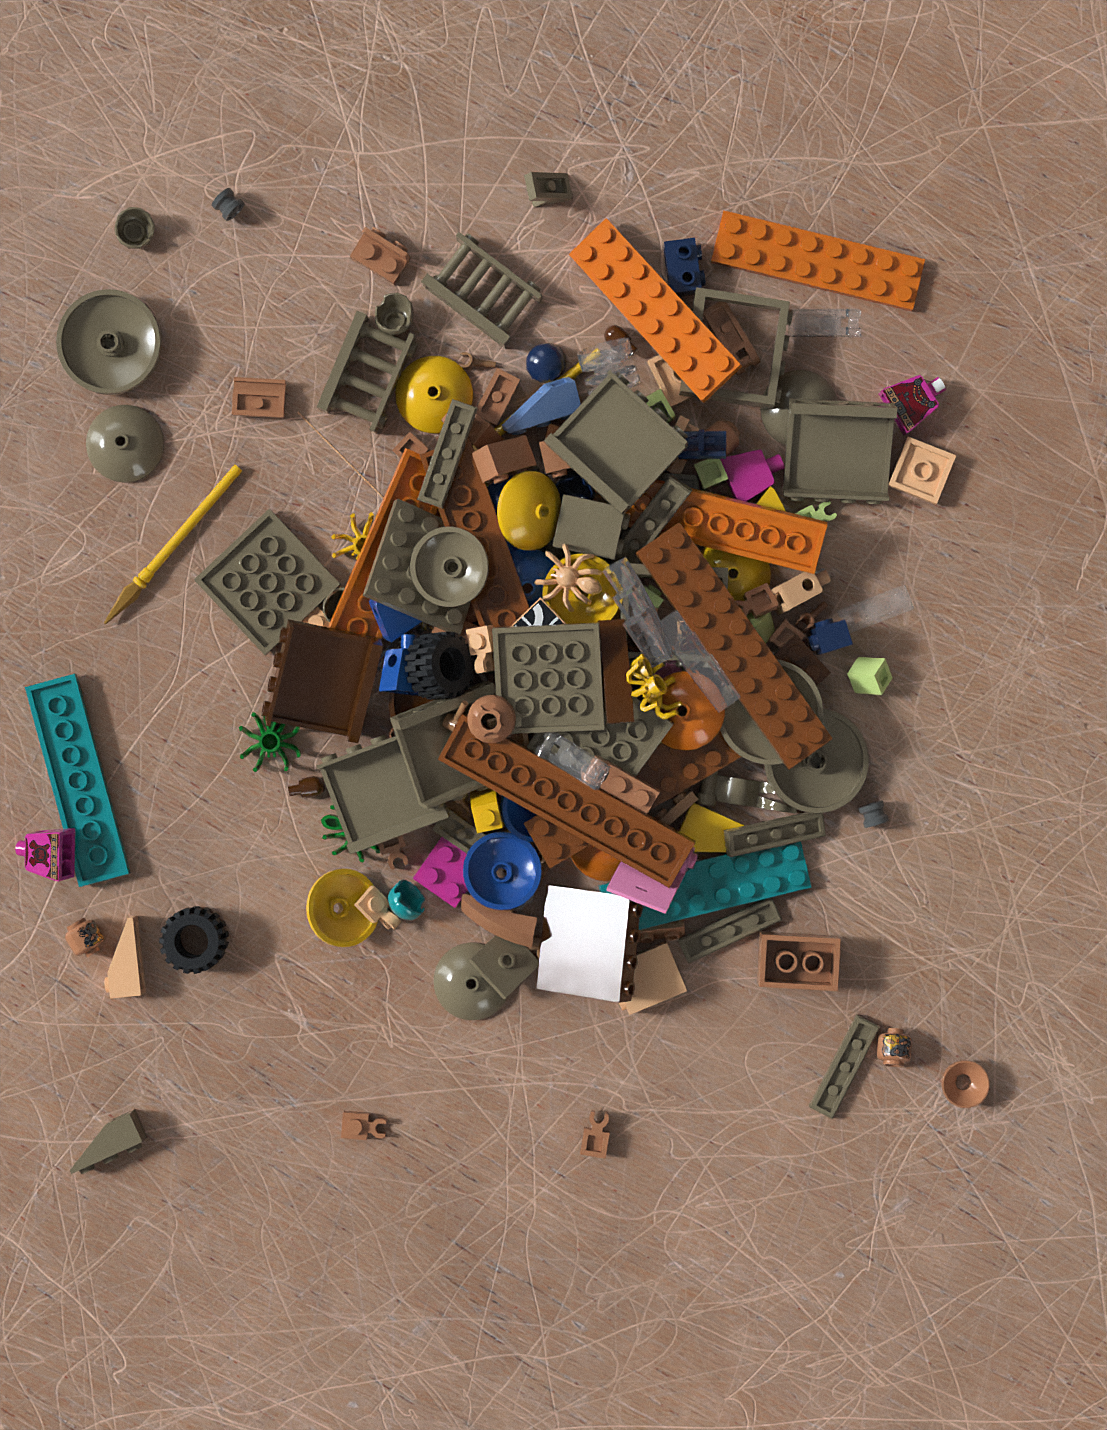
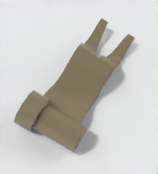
[695,771,797,814]

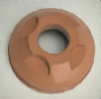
[467,695,516,743]
[941,1060,990,1108]

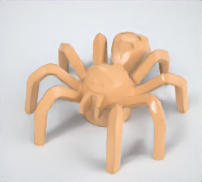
[534,543,602,612]

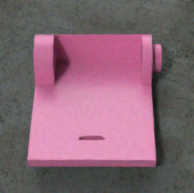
[606,847,698,914]

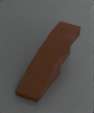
[597,619,634,724]

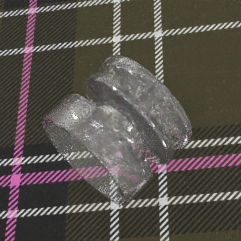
[577,338,641,396]

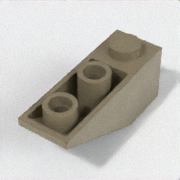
[70,1109,147,1174]

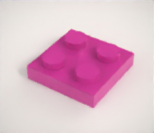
[413,837,467,908]

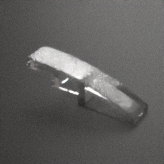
[602,557,673,667]
[654,610,741,713]

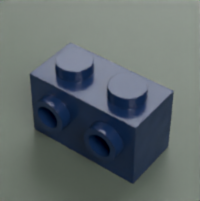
[663,237,706,297]
[807,618,853,655]

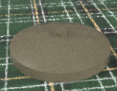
[56,289,162,395]
[720,660,823,765]
[764,709,869,813]

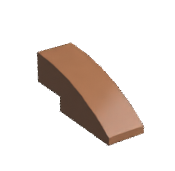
[461,894,537,948]

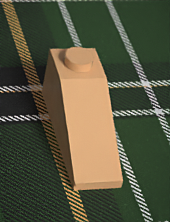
[104,915,146,999]

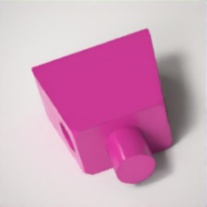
[720,449,785,502]

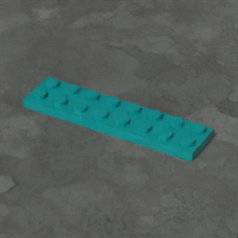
[25,674,131,887]
[599,842,811,930]

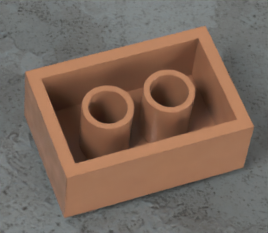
[757,932,841,991]

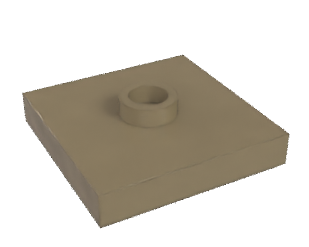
[469,935,539,999]

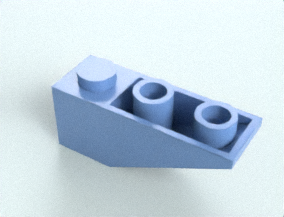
[502,377,581,435]

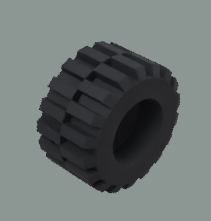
[405,631,475,700]
[159,906,229,974]

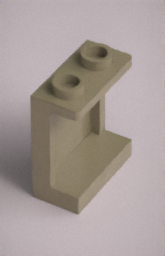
[553,494,631,560]

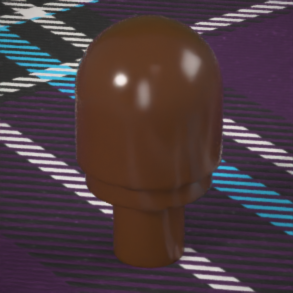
[604,325,637,356]
[288,776,325,798]

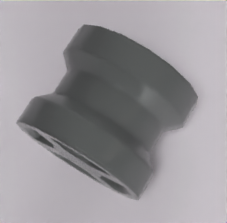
[212,188,245,221]
[858,800,889,828]

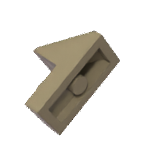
[524,172,573,207]

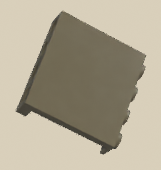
[544,370,688,516]
[783,398,897,504]
[390,681,496,811]
[317,735,450,854]

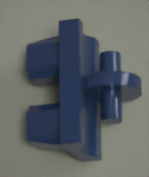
[678,429,727,459]

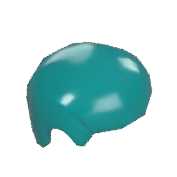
[388,879,425,921]

